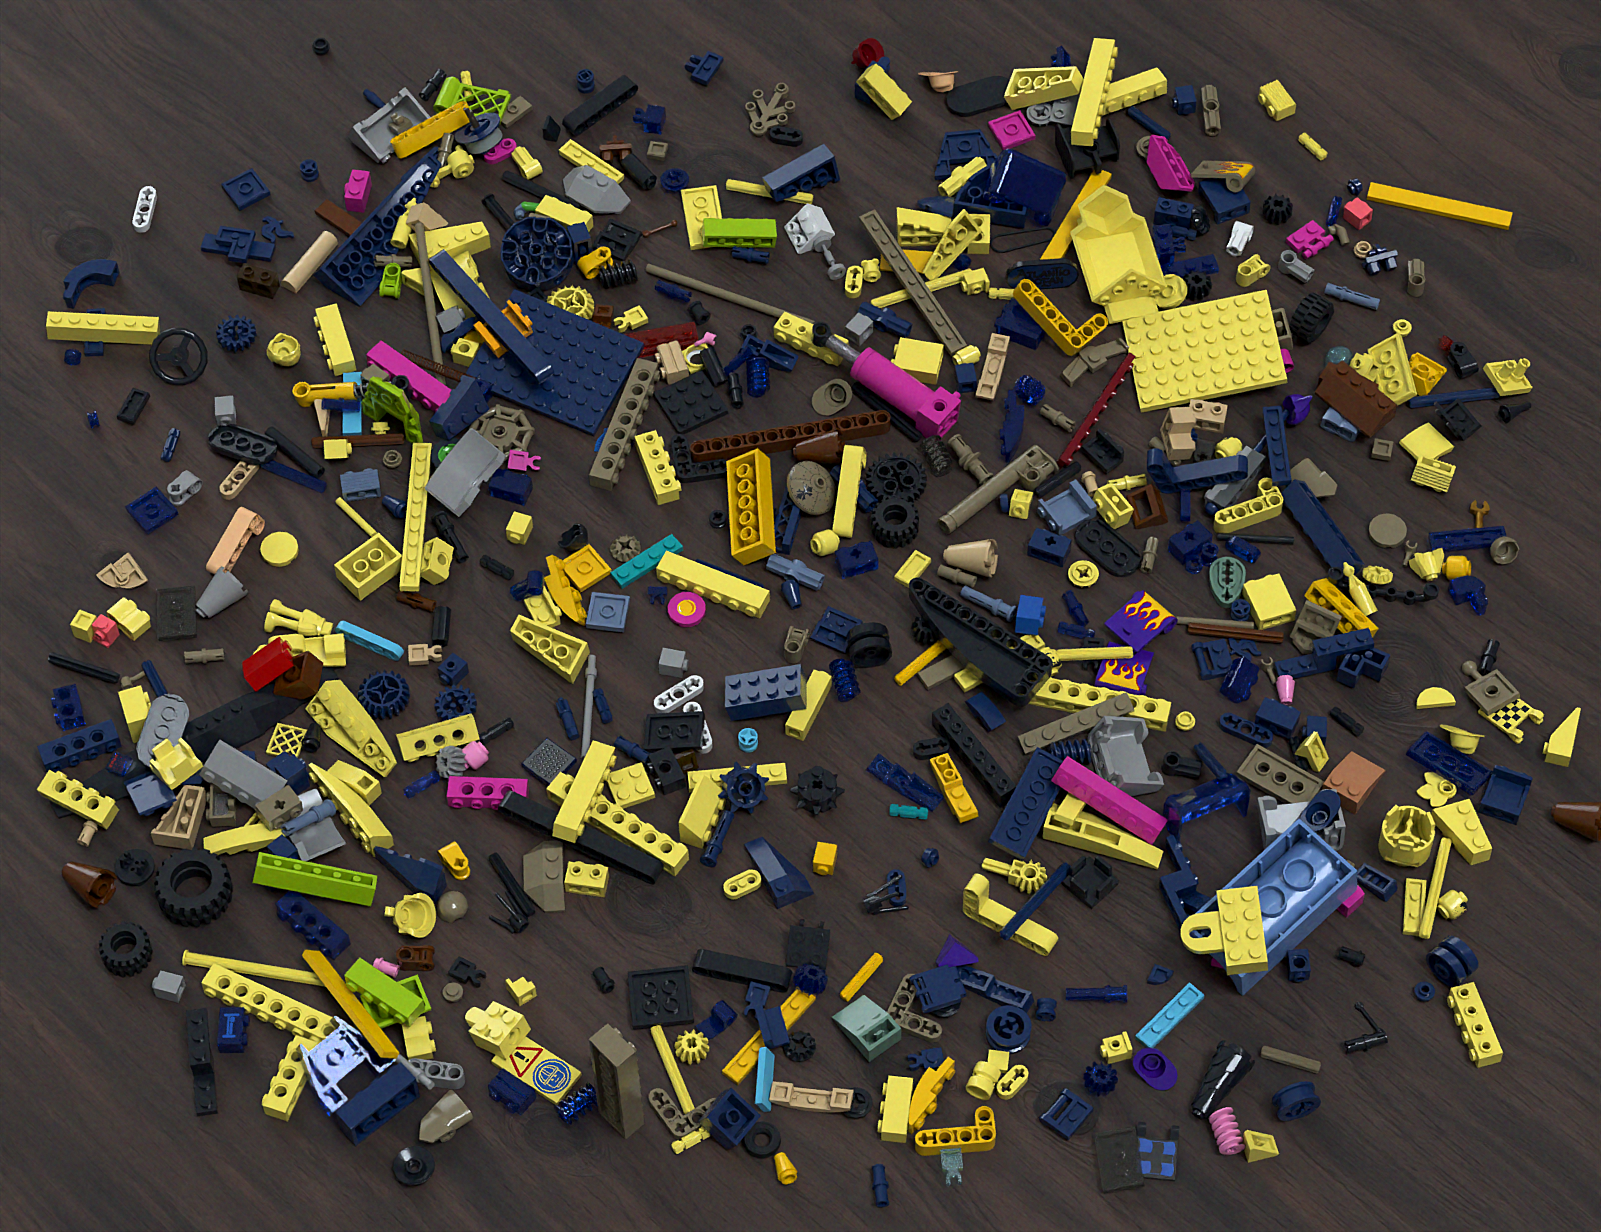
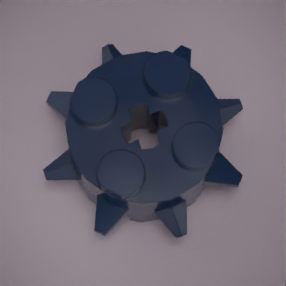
[718,762,769,813]

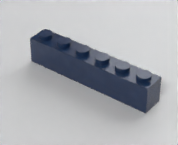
[1281,479,1365,580]

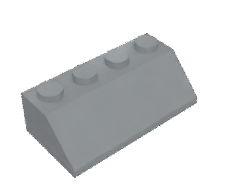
[199,740,288,810]

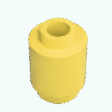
[952,345,981,365]

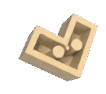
[1160,407,1196,460]

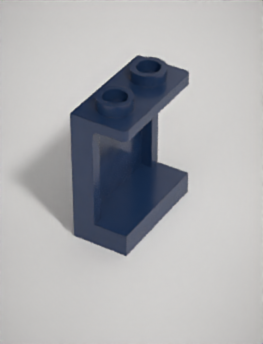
[1198,178,1251,225]
[1478,765,1533,825]

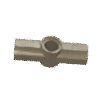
[1201,85,1221,136]

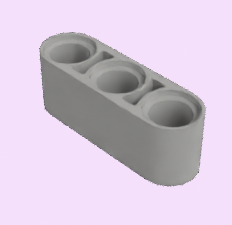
[408,1058,465,1089]

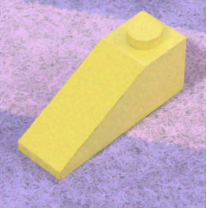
[1542,707,1581,767]

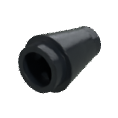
[301,723,321,753]

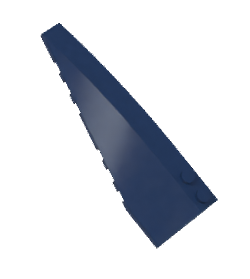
[313,152,442,307]

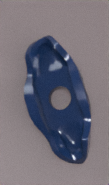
[440,316,482,354]

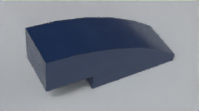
[738,334,799,372]

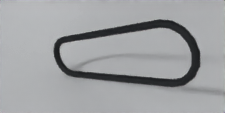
[990,226,1056,253]

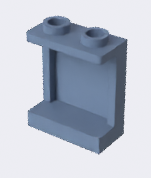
[1037,479,1097,535]

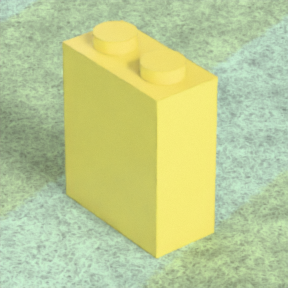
[891,337,944,385]
[1242,574,1296,630]

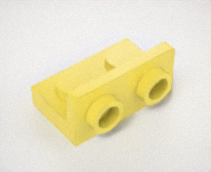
[524,586,562,628]

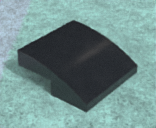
[592,218,642,261]

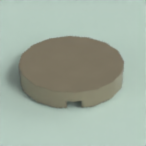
[1369,513,1407,548]

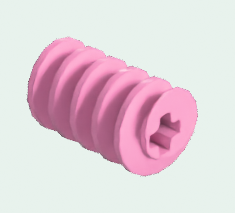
[1209,1107,1245,1155]

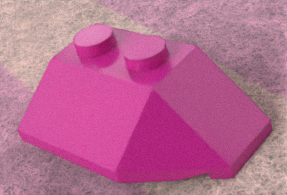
[1147,135,1195,192]

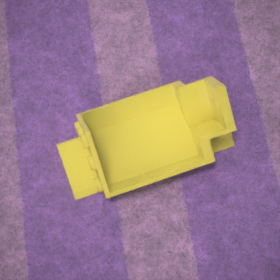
[1070,185,1167,324]

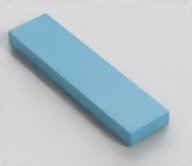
[343,372,362,436]
[1135,982,1205,1048]

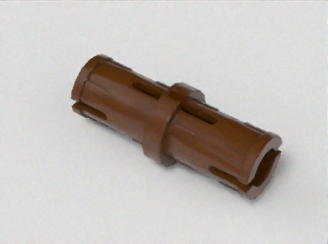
[397,590,437,612]

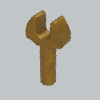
[1470,500,1490,533]

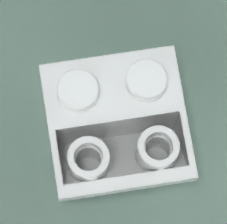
[784,203,835,254]

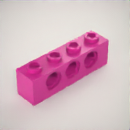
[447,776,529,810]

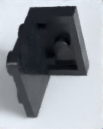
[1434,398,1482,441]

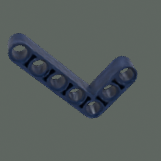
[1147,448,1248,494]

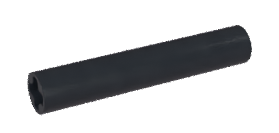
[264,426,325,479]

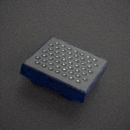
[521,738,577,786]

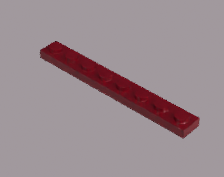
[1056,352,1136,470]

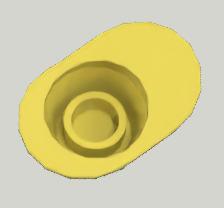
[1440,725,1485,754]

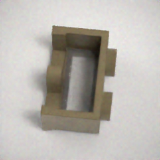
[206,784,236,827]

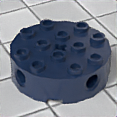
[501,216,574,291]

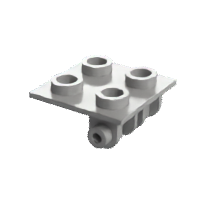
[1049,94,1080,126]

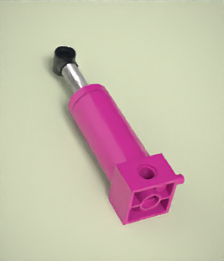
[811,322,961,444]

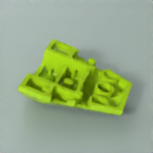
[361,376,423,444]

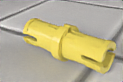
[1107,474,1147,491]

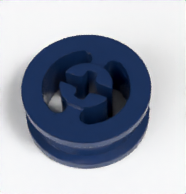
[986,1005,1032,1054]
[1272,1081,1321,1121]

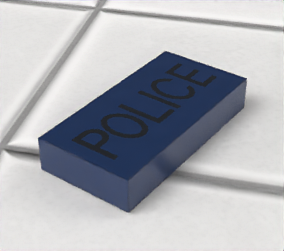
[1182,891,1212,913]

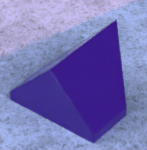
[936,934,979,967]

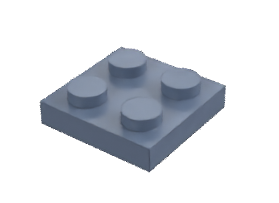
[586,592,630,632]

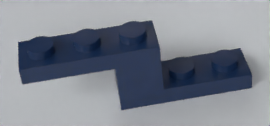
[1274,628,1374,679]
[1159,835,1199,933]

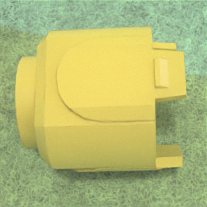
[1378,805,1435,867]

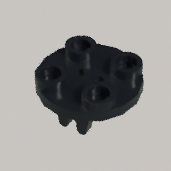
[115,849,155,887]

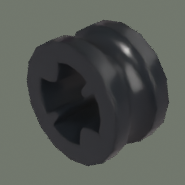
[709,510,726,529]

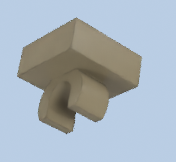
[388,112,413,135]

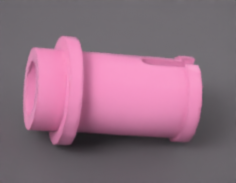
[373,957,400,978]

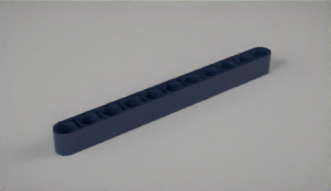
[428,249,555,384]

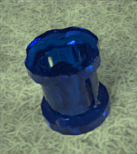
[1200,542,1219,567]

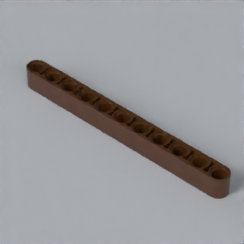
[690,410,890,463]

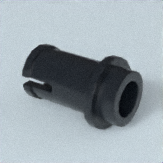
[1338,946,1366,966]
[592,967,615,993]

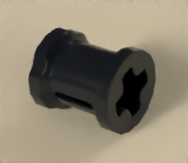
[687,301,711,325]

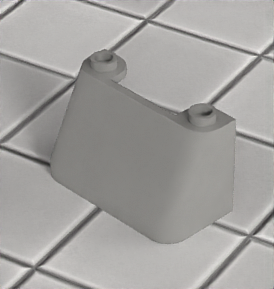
[347,87,431,164]
[1087,716,1164,796]
[1257,789,1346,851]

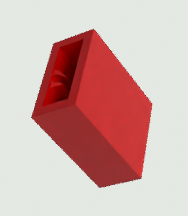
[242,636,294,692]

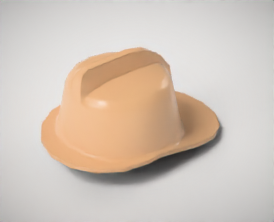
[918,71,958,92]

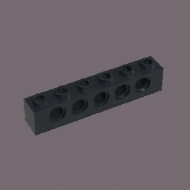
[932,703,1016,808]

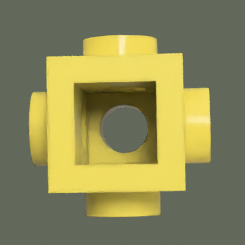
[1350,353,1382,382]

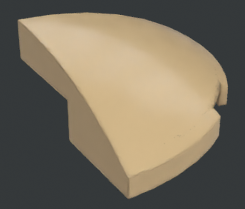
[96,553,149,589]

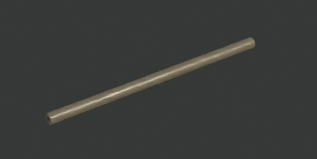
[415,222,446,386]
[646,264,815,324]

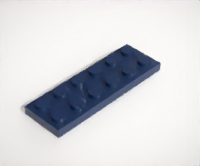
[988,747,1063,861]

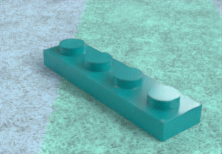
[610,534,683,589]

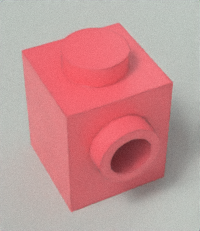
[1343,197,1373,230]

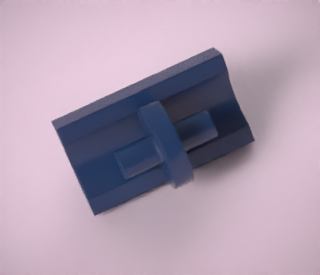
[1362,243,1398,275]

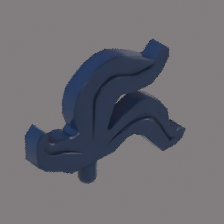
[262,216,294,244]
[1228,638,1261,671]

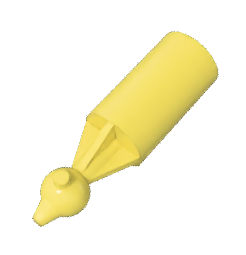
[390,198,417,249]
[1343,562,1378,616]

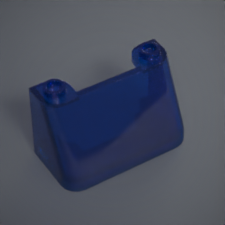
[983,149,1067,226]

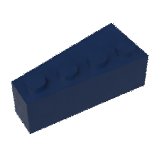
[762,144,840,202]

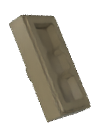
[496,96,533,129]

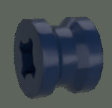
[300,159,319,182]
[1230,599,1251,621]
[1036,998,1057,1021]

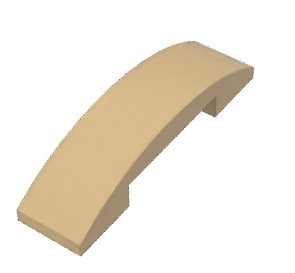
[975,333,1010,401]
[769,1081,854,1112]

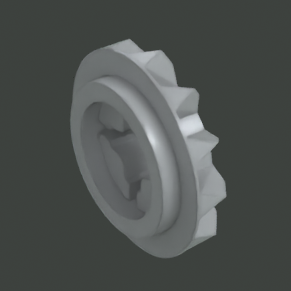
[1026,102,1052,126]

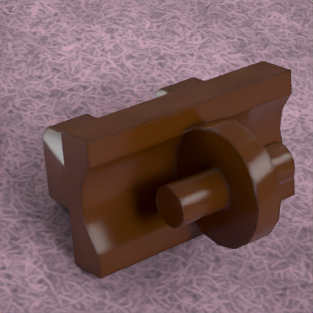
[599,135,632,164]

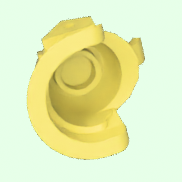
[384,893,436,938]

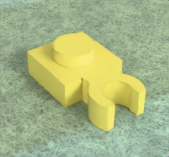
[614,305,648,333]

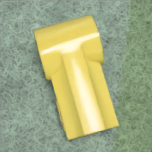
[511,146,543,180]

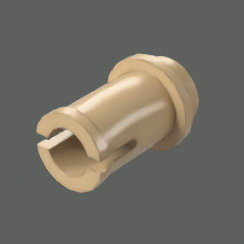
[1081,471,1098,497]
[77,820,98,847]

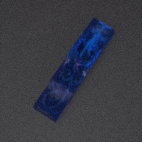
[866,753,945,812]

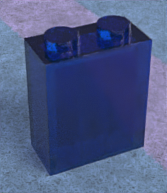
[994,298,1049,350]

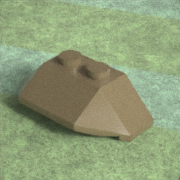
[523,840,565,913]

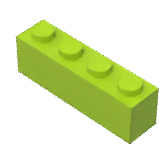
[702,218,777,248]
[344,958,425,1027]

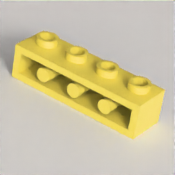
[1103,68,1167,115]
[313,303,356,376]
[774,311,849,366]
[635,430,682,505]
[1447,982,1503,1068]

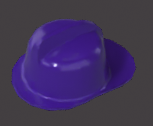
[1133,1048,1178,1090]

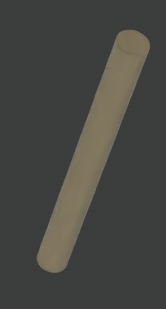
[1177,616,1254,629]

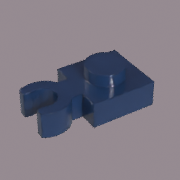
[744,981,771,1020]
[907,1047,944,1072]

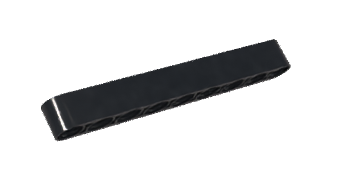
[498,791,664,884]

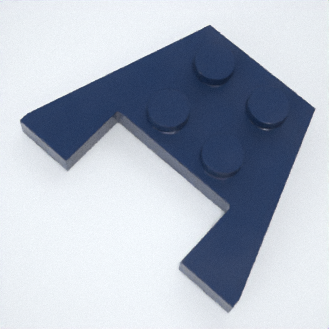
[935,129,999,180]

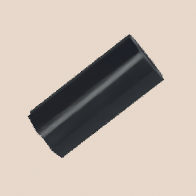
[699,347,728,387]
[431,606,451,647]

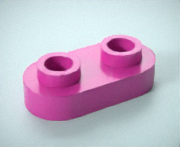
[483,138,517,164]

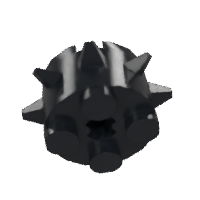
[790,766,845,815]

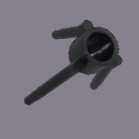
[863,875,909,915]
[489,891,529,934]

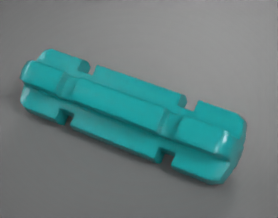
[889,804,928,819]

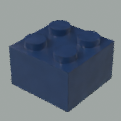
[698,1088,761,1150]

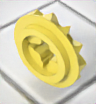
[1068,560,1099,588]
[1362,566,1393,585]

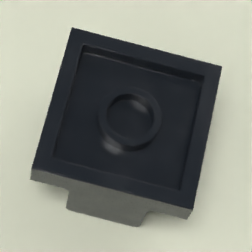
[1062,855,1119,910]

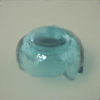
[1325,346,1354,366]

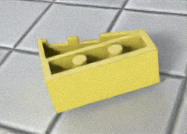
[897,207,951,247]
[1431,799,1492,865]

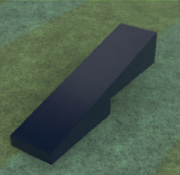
[956,965,1034,1013]

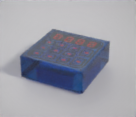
[105,751,133,777]

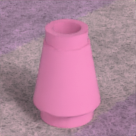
[1276,675,1295,705]

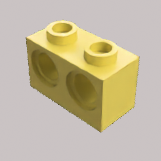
[967,214,990,254]

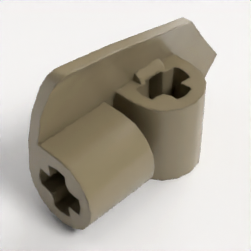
[1290,458,1338,498]
[419,1090,473,1143]

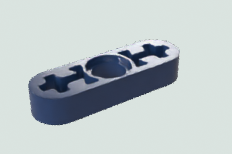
[1219,713,1273,748]

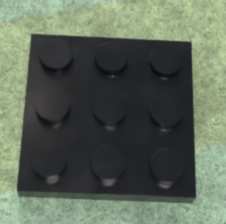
[653,370,729,435]
[628,965,694,1030]

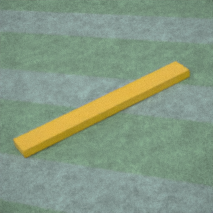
[1040,170,1112,260]
[1367,182,1513,230]
[302,950,399,1059]

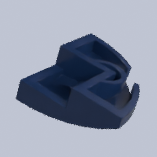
[916,196,954,217]

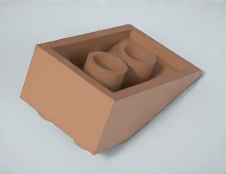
[1322,751,1385,814]

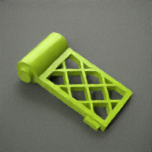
[433,77,511,125]

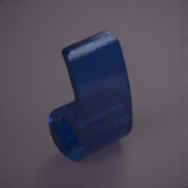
[696,1000,738,1040]

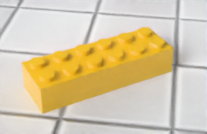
[726,448,776,565]

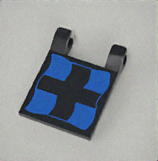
[1133,1122,1180,1181]

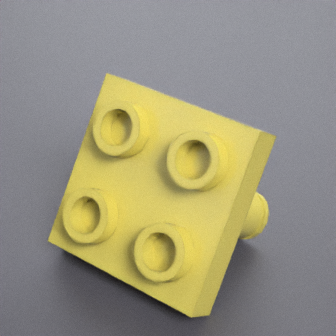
[1483,358,1533,396]

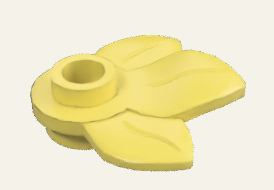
[1417,772,1457,807]

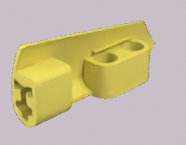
[253,633,346,667]

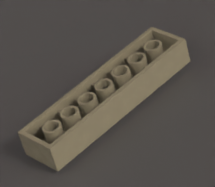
[589,1024,644,1139]

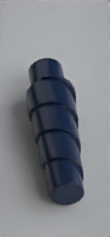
[363,89,385,109]

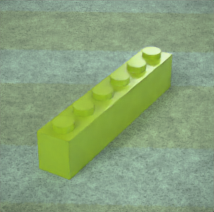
[253,852,377,906]

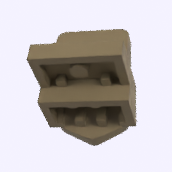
[1290,600,1342,654]

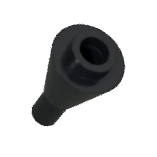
[1498,401,1531,423]

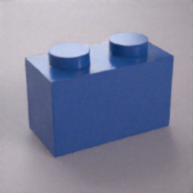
[1015,595,1046,635]

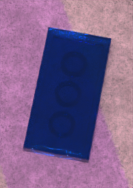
[1406,731,1493,796]

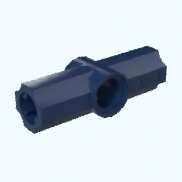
[857,302,913,338]
[829,465,878,512]

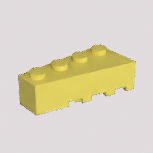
[1004,66,1084,110]
[408,222,491,270]

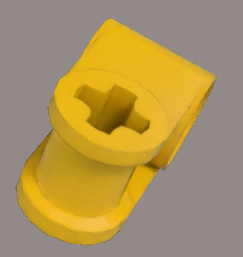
[577,247,613,279]
[437,841,470,880]

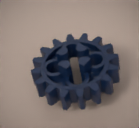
[216,315,257,352]
[434,685,477,721]

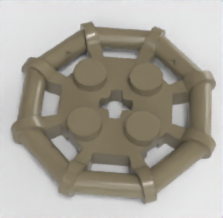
[469,404,535,463]

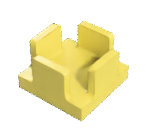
[149,738,203,790]

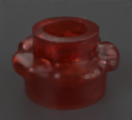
[1438,335,1454,351]

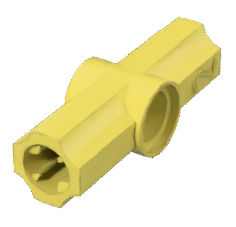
[938,157,987,197]

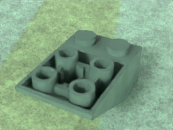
[832,995,902,1062]

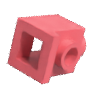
[92,614,120,648]

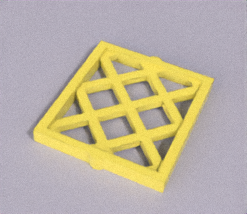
[266,723,307,758]

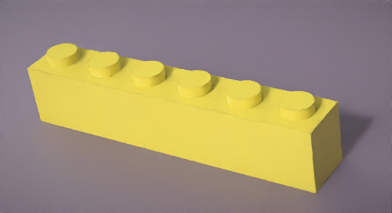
[46,311,160,345]
[656,551,770,618]
[552,740,617,843]

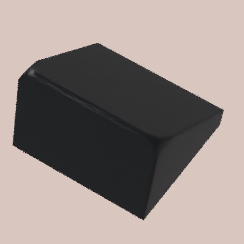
[543,115,561,142]

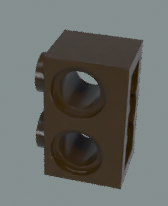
[237,263,280,299]

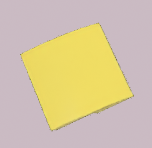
[1399,422,1454,461]

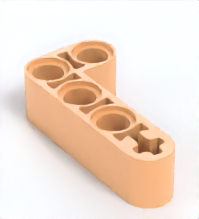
[206,507,265,575]

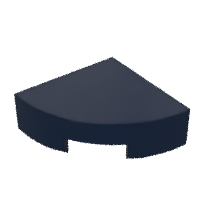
[1147,964,1174,985]

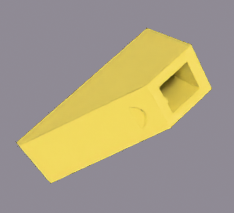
[327,760,382,806]

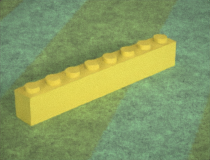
[1071,38,1118,146]

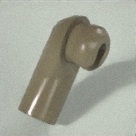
[1328,224,1350,246]

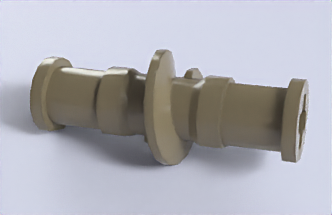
[947,434,994,485]

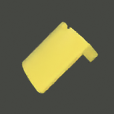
[430,250,490,320]

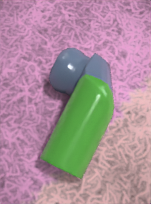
[514,202,539,220]

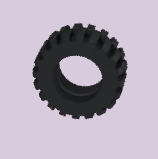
[154,848,233,927]

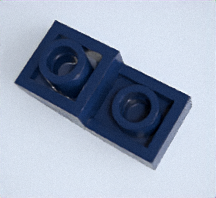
[965,692,1006,732]

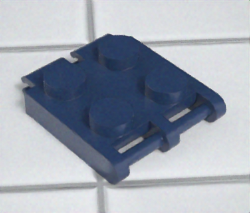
[909,964,967,1013]

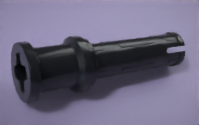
[431,511,469,563]

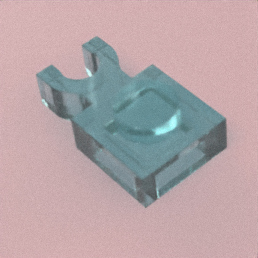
[940,1148,963,1186]

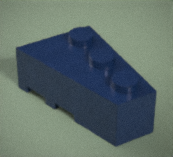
[429,375,489,440]

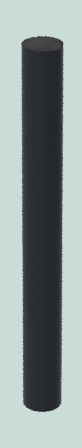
[1217,532,1294,544]

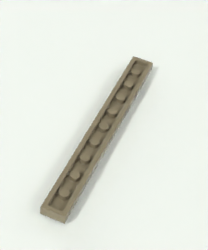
[859,209,967,356]

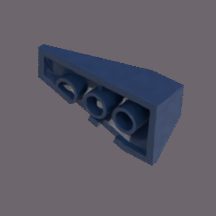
[744,837,814,909]
[374,846,447,905]

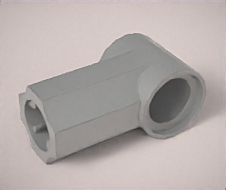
[1278,250,1315,283]

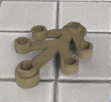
[745,83,795,137]

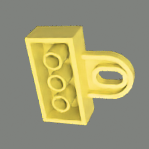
[1181,886,1268,975]

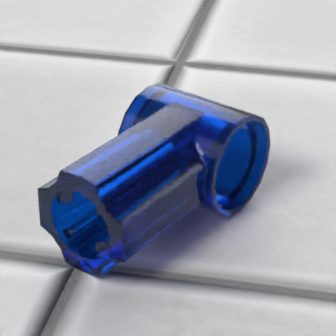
[510,570,545,601]

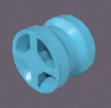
[738,728,758,753]

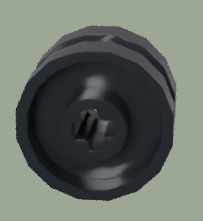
[847,622,892,668]

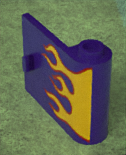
[1104,590,1178,653]
[1094,641,1154,696]

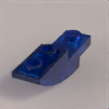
[999,390,1024,463]

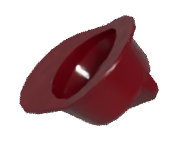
[851,38,884,69]

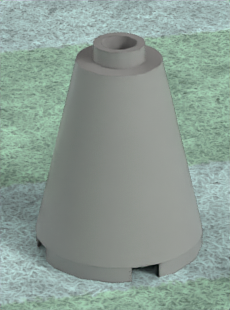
[196,566,249,618]

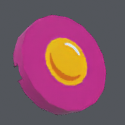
[668,592,706,627]

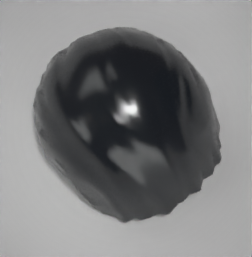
[558,523,588,552]

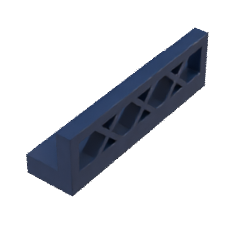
[774,487,803,555]

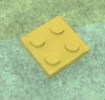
[606,762,655,809]

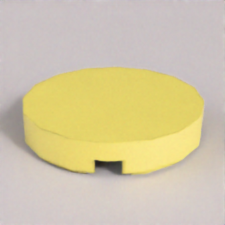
[1154,274,1187,310]
[260,532,299,567]

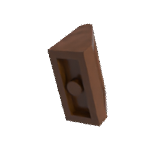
[1126,484,1169,529]

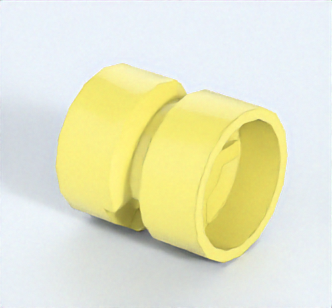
[966,1061,1001,1100]

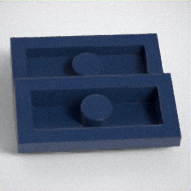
[810,606,863,653]

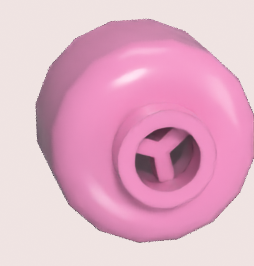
[462,741,489,770]

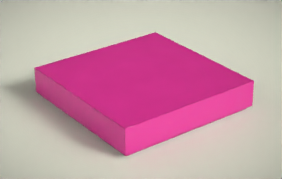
[988,110,1036,151]

